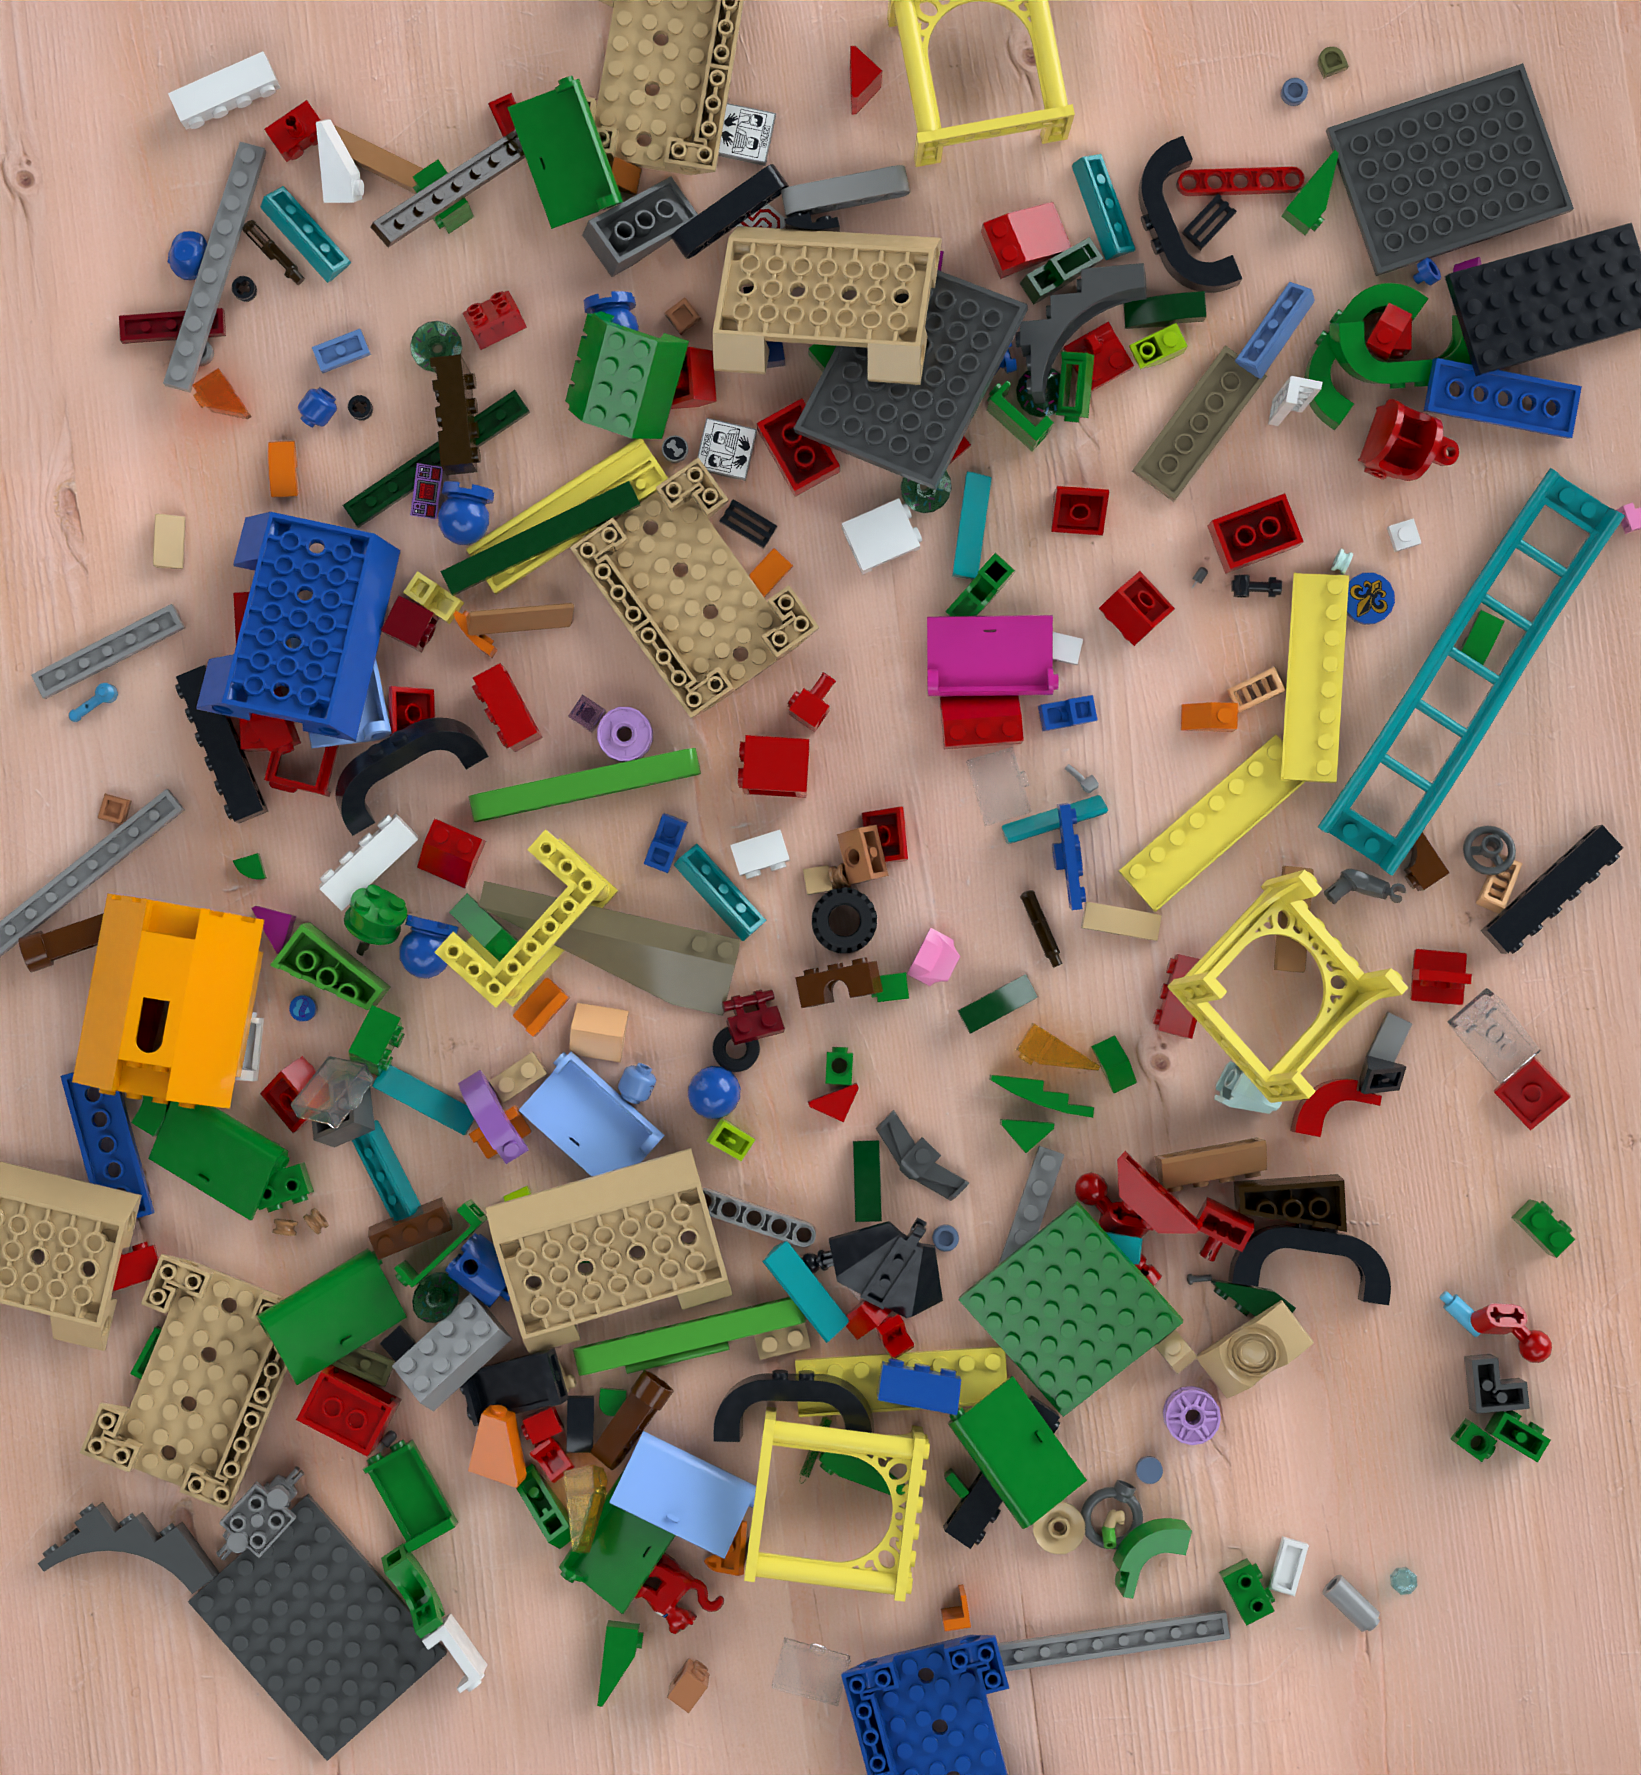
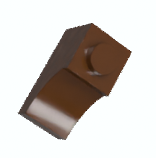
[1404,832,1450,891]

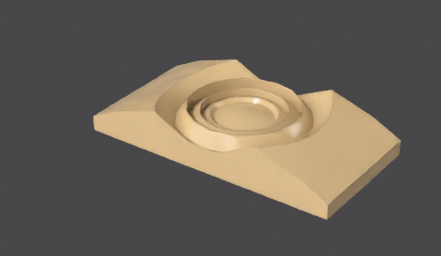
[1196,1300,1313,1398]

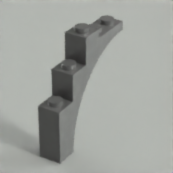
[1015,263,1147,403]
[38,1502,220,1594]

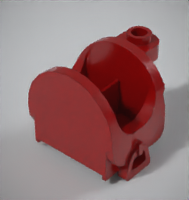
[1358,399,1459,481]

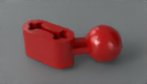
[1075,1172,1149,1238]
[1470,1303,1552,1363]

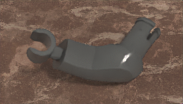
[1324,869,1406,904]

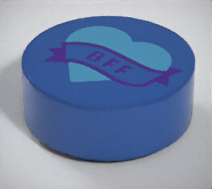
[289,995,317,1022]

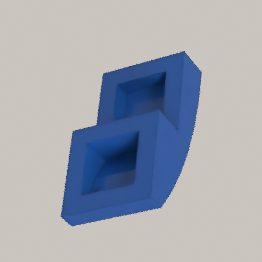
[1038,695,1098,731]
[644,813,688,873]

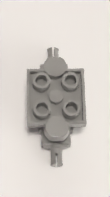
[216,1466,304,1560]

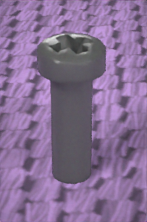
[1187,1274,1212,1285]

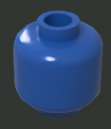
[298,387,337,428]

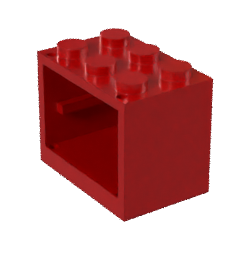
[738,735,810,798]
[296,1365,402,1457]

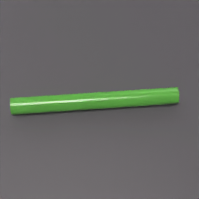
[625,1341,730,1374]

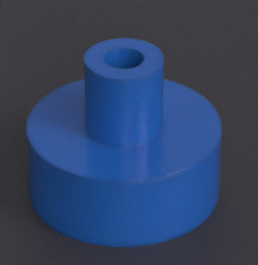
[1413,257,1441,286]

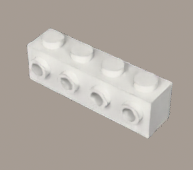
[168,51,281,130]
[319,813,418,911]

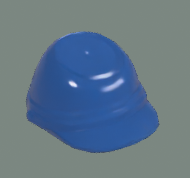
[167,231,207,280]

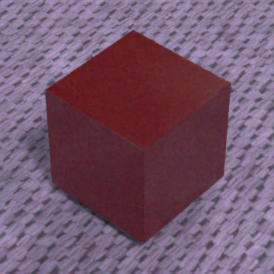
[381,595,439,653]

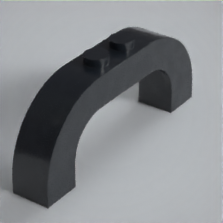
[1138,136,1243,293]
[335,717,489,836]
[1228,1223,1391,1305]
[713,1370,874,1442]

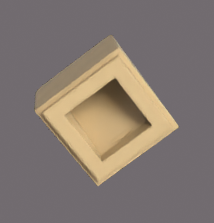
[803,865,833,895]

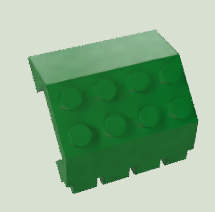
[565,311,689,439]

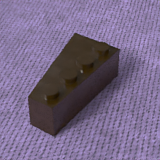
[430,354,481,475]
[1233,1174,1347,1232]

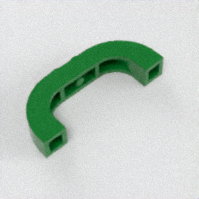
[1304,283,1429,430]
[1329,315,1472,389]

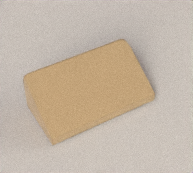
[153,514,186,569]

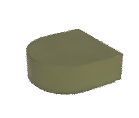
[1317,47,1349,79]

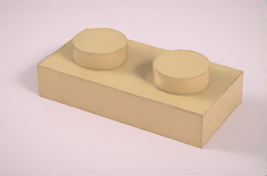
[489,1052,548,1103]
[754,1322,811,1360]

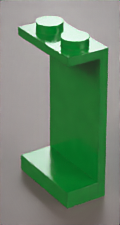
[394,1199,488,1288]

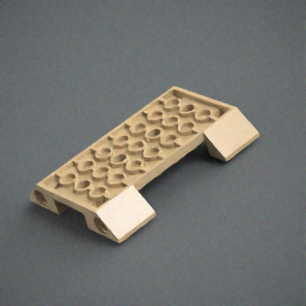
[586,0,744,175]
[713,226,942,385]
[570,458,819,718]
[485,1148,733,1354]
[0,1161,142,1351]
[80,1254,287,1511]

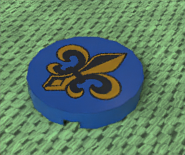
[1347,573,1395,625]

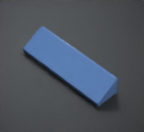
[1235,282,1315,379]

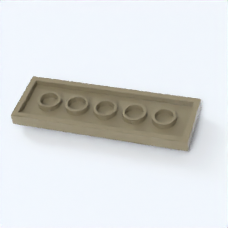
[1132,345,1267,502]

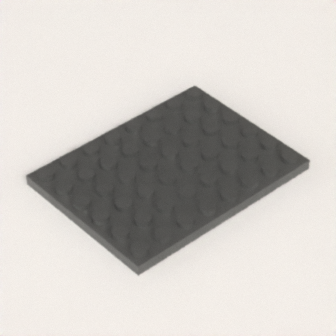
[1326,63,1574,276]
[794,270,1028,490]
[188,1494,447,1761]

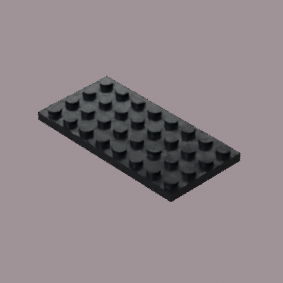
[1444,223,1641,377]

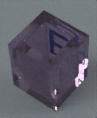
[568,694,606,734]

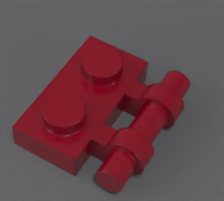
[722,989,785,1045]

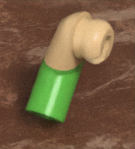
[1102,1509,1125,1549]

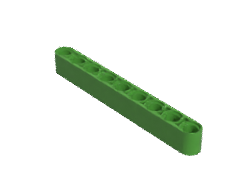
[468,748,701,822]
[573,1297,807,1376]

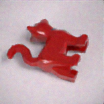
[635,1553,724,1634]

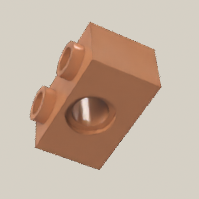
[837,825,889,885]
[667,1658,710,1714]

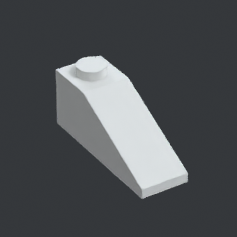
[316,119,364,203]

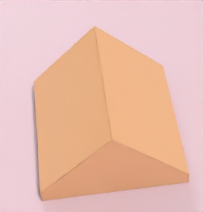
[569,1003,629,1063]

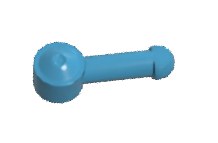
[68,683,118,722]

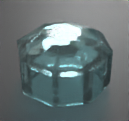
[1390,1567,1417,1595]

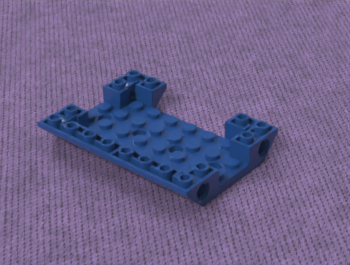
[196,512,400,742]
[841,1635,1009,1775]

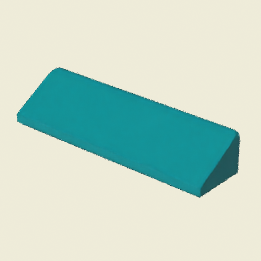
[1072,154,1136,260]
[260,186,351,283]
[952,471,992,580]
[1002,795,1108,845]
[674,844,767,941]
[372,1065,475,1135]
[352,1120,421,1221]
[762,1241,849,1343]

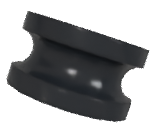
[232,276,257,302]
[348,395,373,421]

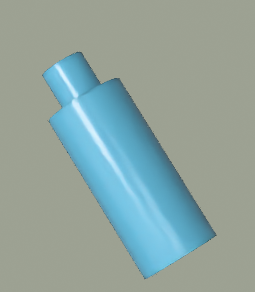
[1439,1291,1481,1337]

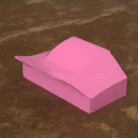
[907,928,960,986]

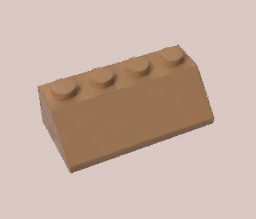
[1154,1137,1267,1192]

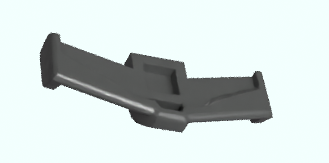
[876,1110,969,1201]

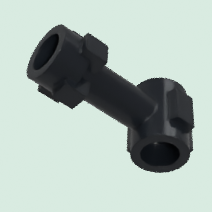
[1231,575,1282,598]

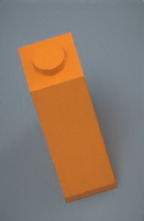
[468,1405,527,1488]

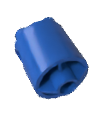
[445,1233,510,1308]

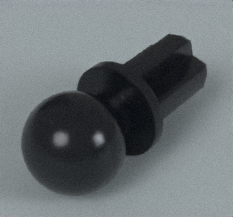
[801,1250,834,1273]

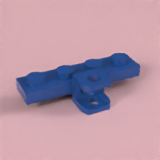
[1052,803,1086,910]

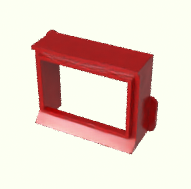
[264,745,339,797]

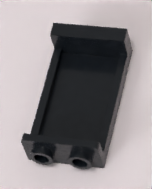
[460,1348,569,1427]

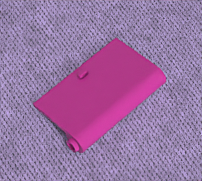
[927,615,1059,696]

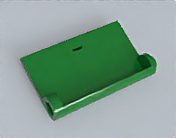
[508,76,623,229]
[148,1101,289,1221]
[256,1248,407,1385]
[948,1376,1087,1529]
[559,1463,676,1614]

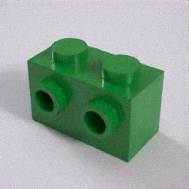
[258,1162,314,1213]
[1511,1199,1575,1258]
[1484,1410,1551,1463]
[1219,1558,1275,1626]

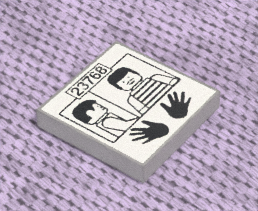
[718,103,776,166]
[697,418,757,481]

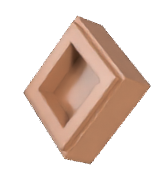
[665,298,701,335]
[98,793,132,825]

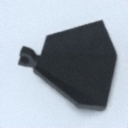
[829,1217,943,1318]

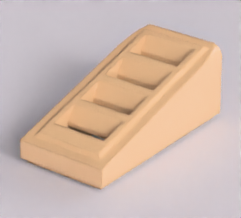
[1227,667,1286,713]
[1476,854,1523,913]

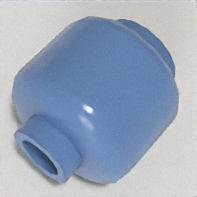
[618,1063,656,1104]

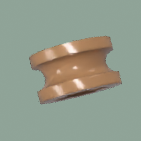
[829,863,849,889]
[303,1208,329,1234]
[272,1219,298,1236]

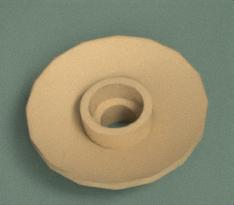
[1033,1502,1085,1554]

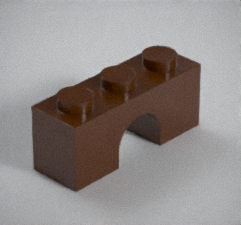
[795,957,883,1008]
[368,1197,453,1260]

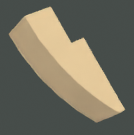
[1081,902,1162,941]

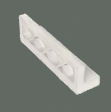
[1268,376,1322,426]

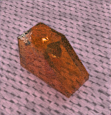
[192,368,252,419]

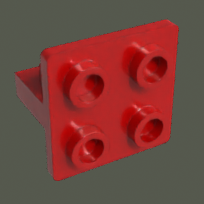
[462,291,527,350]
[1410,949,1472,1005]

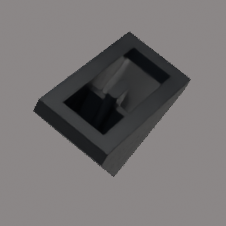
[1359,1055,1406,1094]

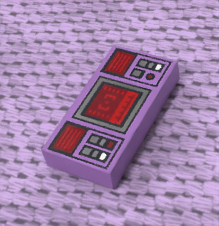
[410,463,443,519]

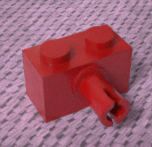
[264,100,321,162]
[787,672,836,733]
[1196,1197,1255,1262]

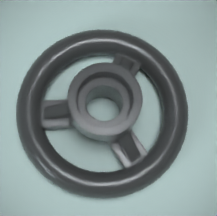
[1463,826,1516,875]

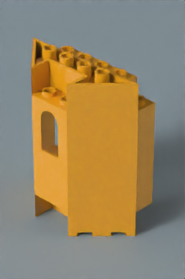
[72,893,264,1109]

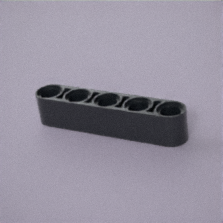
[671,164,789,259]

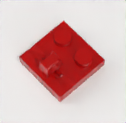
[1063,321,1134,392]
[1494,1057,1571,1131]

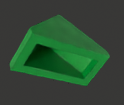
[1091,1035,1137,1094]
[1000,1119,1055,1153]

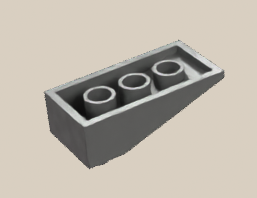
[582,177,698,277]

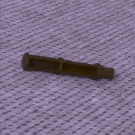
[242,220,305,285]
[1020,890,1063,968]

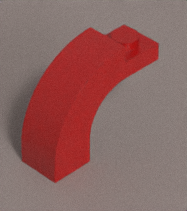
[1290,1079,1382,1137]

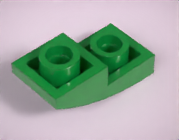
[1455,610,1505,665]

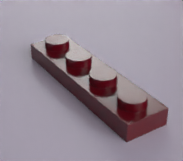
[119,308,226,344]

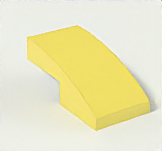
[403,571,464,624]

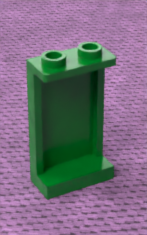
[363,1439,458,1553]

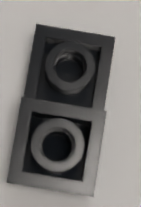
[784,212,840,232]
[566,1396,594,1453]

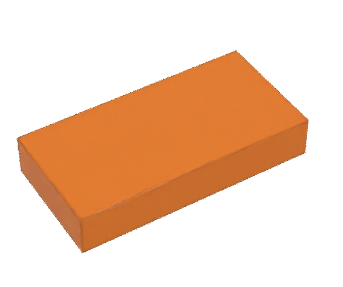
[749,548,793,597]

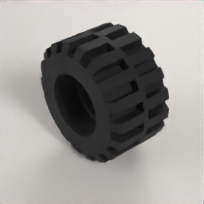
[812,887,877,954]

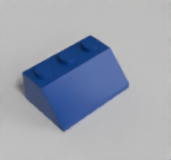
[876,1358,961,1415]

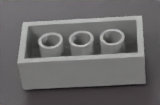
[392,1293,512,1412]

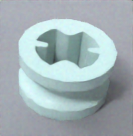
[1331,548,1353,575]

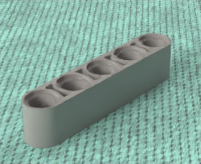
[781,165,910,218]
[702,1188,816,1247]

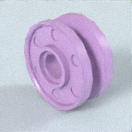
[597,707,653,762]
[1163,1386,1221,1445]

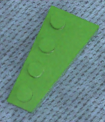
[270,922,391,1010]

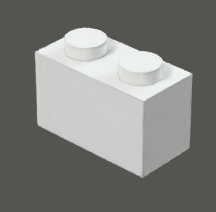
[730,830,790,879]

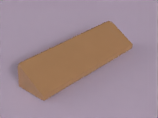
[334,125,423,194]
[466,603,574,636]
[1274,866,1314,973]

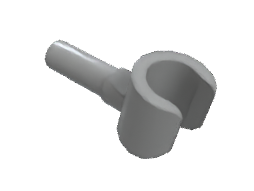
[1065,764,1099,793]

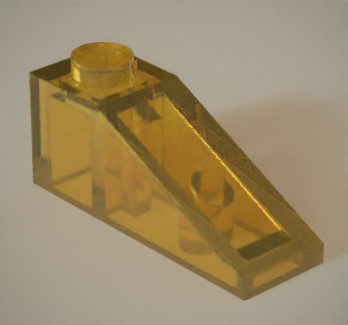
[1015,1023,1101,1071]
[563,1465,608,1554]

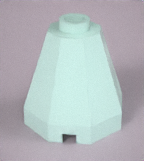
[1214,1061,1282,1114]

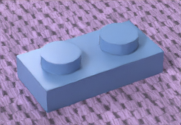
[312,329,371,373]

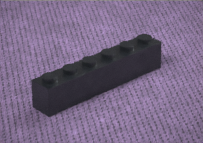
[175,665,269,823]
[1481,825,1624,954]
[943,1395,1060,1549]

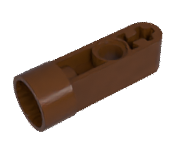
[18,913,104,973]
[591,1370,674,1470]

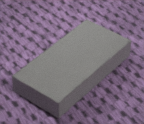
[1367,1012,1412,1062]

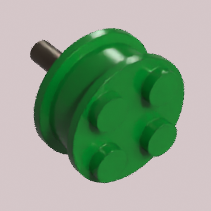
[344,885,407,956]

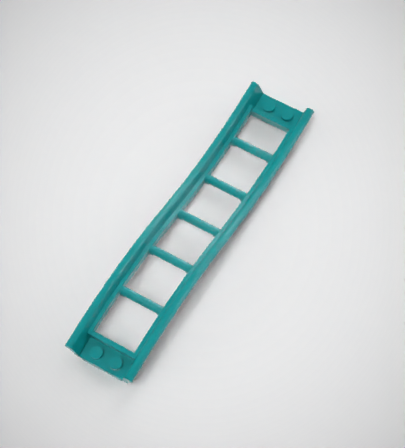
[1318,468,1625,876]

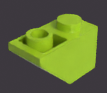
[1129,323,1188,370]

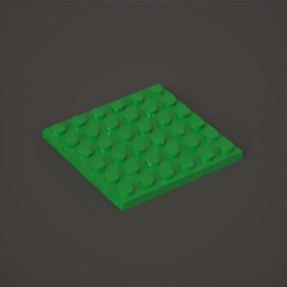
[958,1201,1183,1417]

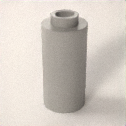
[1323,1575,1380,1632]

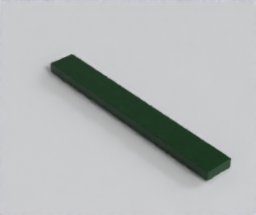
[343,390,530,528]
[440,481,641,596]

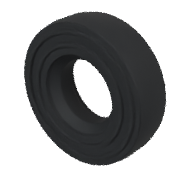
[713,1027,760,1072]

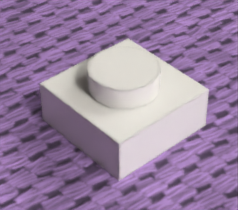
[1387,518,1421,552]

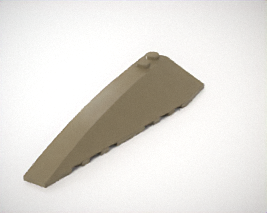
[478,881,741,1016]

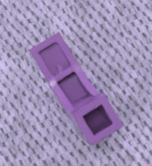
[458,1070,529,1164]

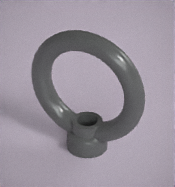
[1081,1480,1143,1549]

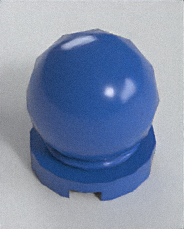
[584,291,639,331]
[438,481,495,545]
[399,915,459,979]
[688,1066,741,1119]

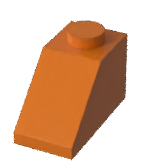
[1181,702,1238,732]

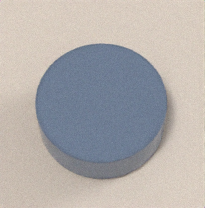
[1281,78,1308,106]
[932,1224,959,1252]
[1136,1456,1163,1484]

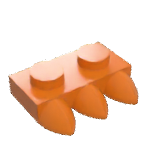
[704,1520,747,1576]

